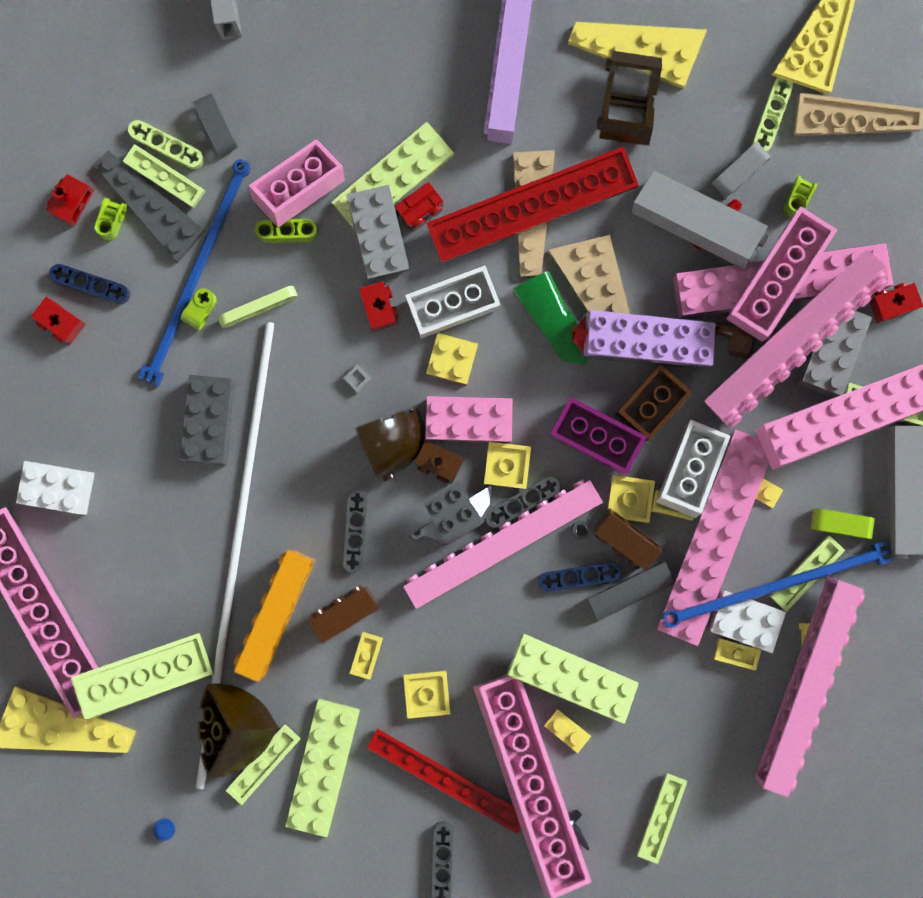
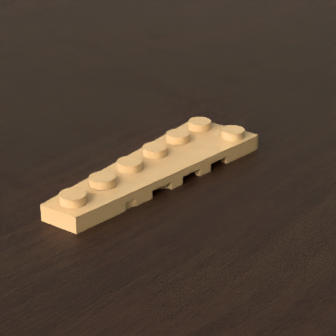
[794,93,923,136]
[513,150,555,278]

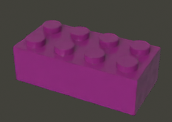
[550,397,647,477]

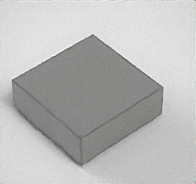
[342,364,372,394]

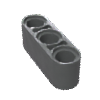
[193,93,238,156]

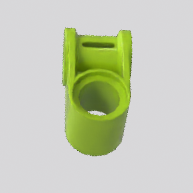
[783,175,818,218]
[94,198,127,241]
[180,288,217,331]

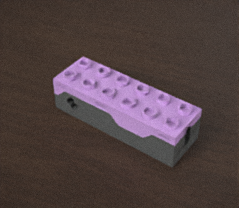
[572,310,715,370]

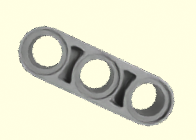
[711,142,771,200]

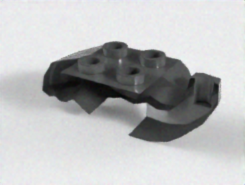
[409,481,492,544]

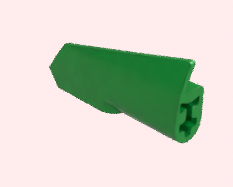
[513,271,588,366]

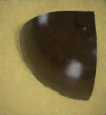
[355,408,425,482]
[198,683,278,778]

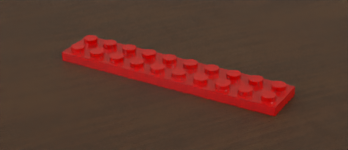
[426,146,639,263]

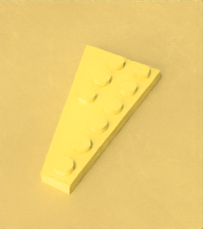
[771,0,855,94]
[568,22,707,89]
[0,686,137,753]

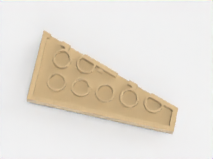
[548,235,630,314]

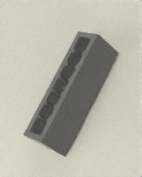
[586,562,674,622]

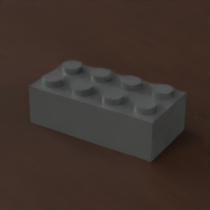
[180,375,236,465]

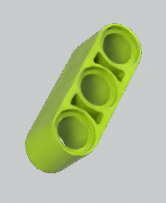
[255,219,318,243]
[810,508,875,539]

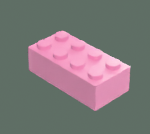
[249,139,345,227]
[426,396,513,443]

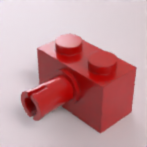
[46,173,94,227]

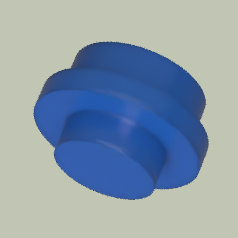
[153,818,176,841]

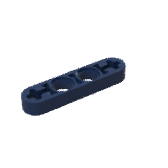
[49,264,130,304]
[538,562,621,591]

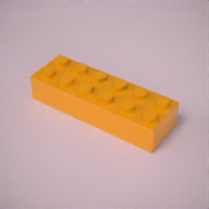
[233,549,316,682]

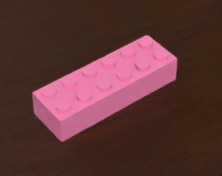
[726,206,837,342]

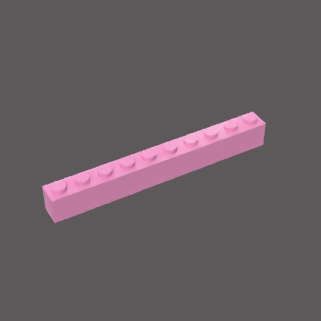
[403,479,603,609]

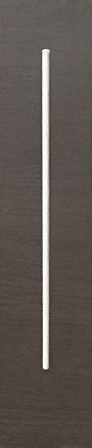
[196,322,274,789]

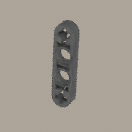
[485,477,560,528]
[343,490,367,573]
[431,821,453,898]

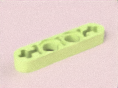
[752,78,793,152]
[128,120,204,170]
[218,286,298,328]

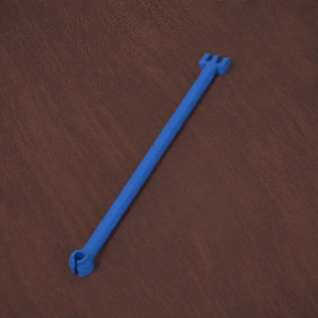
[138,159,250,387]
[661,541,893,628]

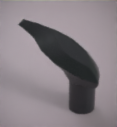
[569,809,589,850]

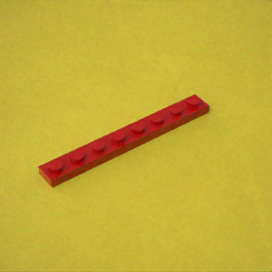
[367,728,521,834]

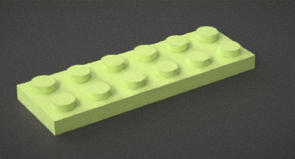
[332,122,454,229]
[71,633,213,720]
[507,634,639,724]
[285,699,360,837]

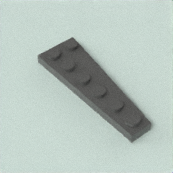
[95,150,205,263]

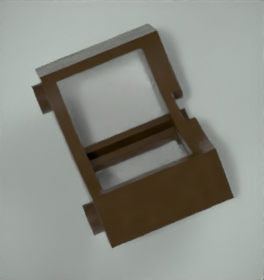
[596,50,662,146]

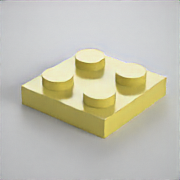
[426,333,478,385]
[484,442,531,489]
[607,475,655,523]
[403,670,450,719]

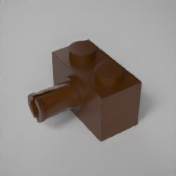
[713,321,756,359]
[415,440,464,484]

